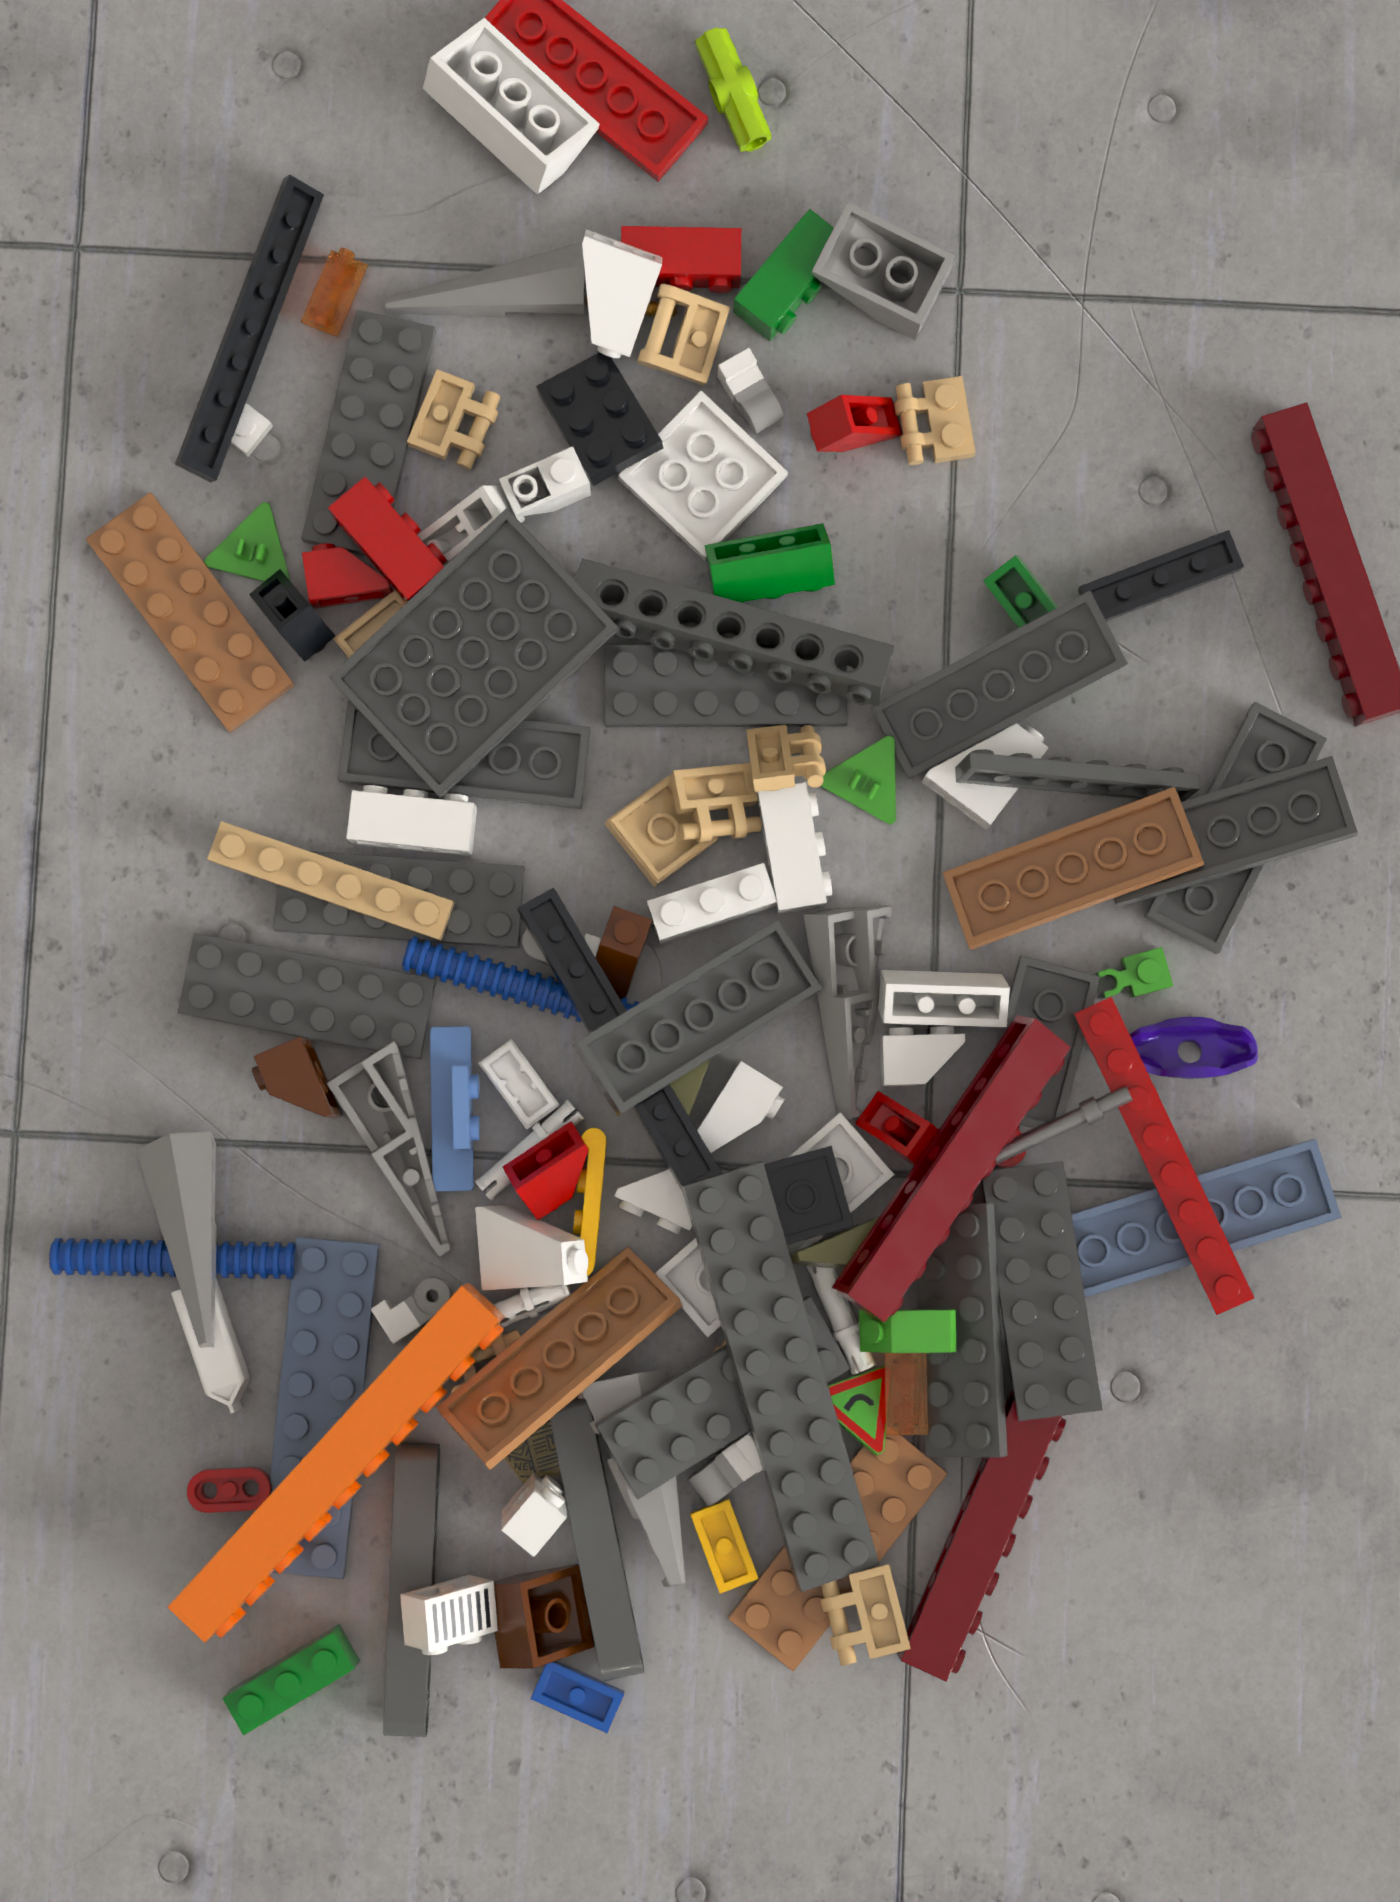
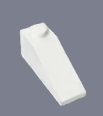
[417,485,525,567]
[697,1061,785,1153]

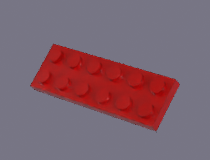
[485,0,709,182]

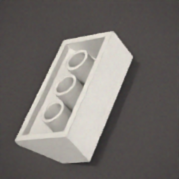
[423,18,600,195]

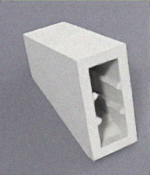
[582,229,663,358]
[922,723,1049,830]
[475,1205,588,1290]

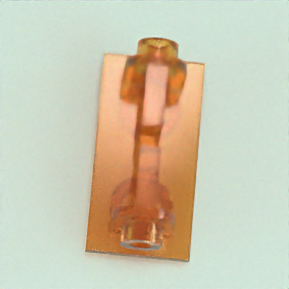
[301,247,368,338]
[885,1353,928,1435]

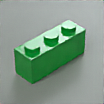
[733,209,834,341]
[704,523,835,603]
[983,555,1058,628]
[222,1624,360,1736]

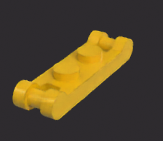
[573,1128,607,1276]

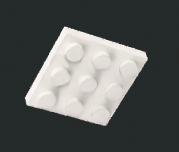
[618,391,788,561]

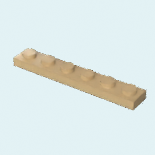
[207,821,455,941]

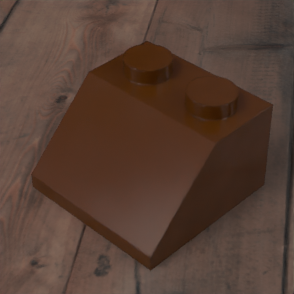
[252,1036,343,1119]
[494,1564,594,1669]

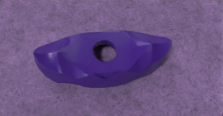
[1130,1017,1258,1079]

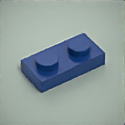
[531,1661,625,1733]

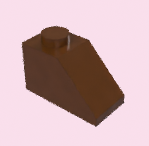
[596,906,653,999]

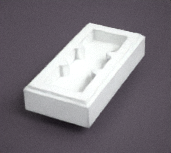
[478,1039,560,1130]

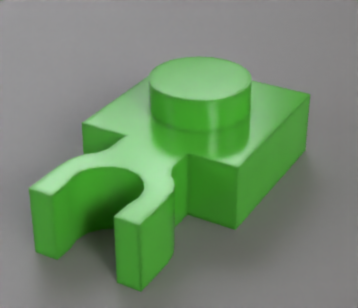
[1095,947,1173,998]

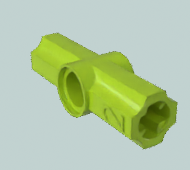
[695,27,772,152]

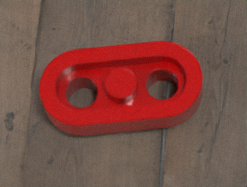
[187,1467,271,1513]

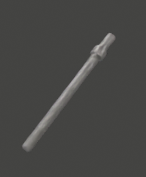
[996,1085,1133,1164]

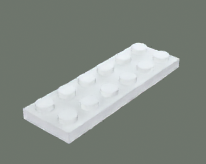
[655,1112,894,1338]

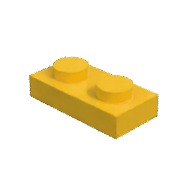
[690,1498,759,1594]

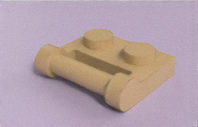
[637,284,730,386]

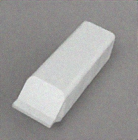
[171,1278,250,1413]

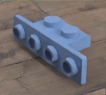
[430,1026,480,1191]

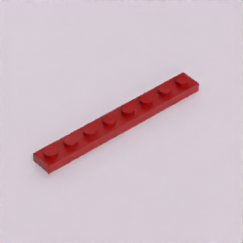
[1074,996,1255,1315]

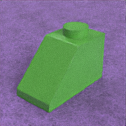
[859,1308,956,1353]

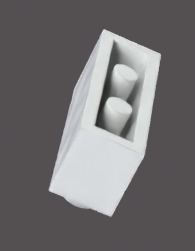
[757,782,832,914]
[346,785,477,856]
[647,863,777,944]
[878,970,1010,1027]

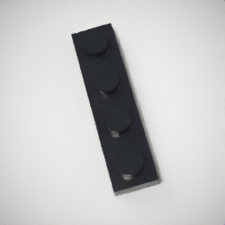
[1078,530,1244,621]

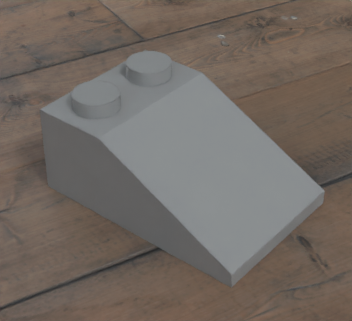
[811,201,956,340]

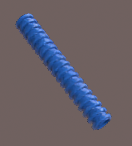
[402,936,640,1022]
[49,1238,296,1279]

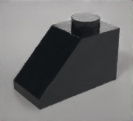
[249,569,336,662]

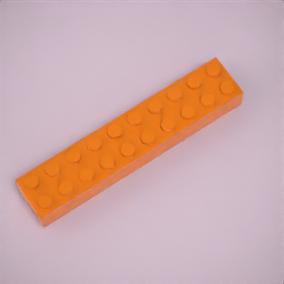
[167,1283,506,1643]

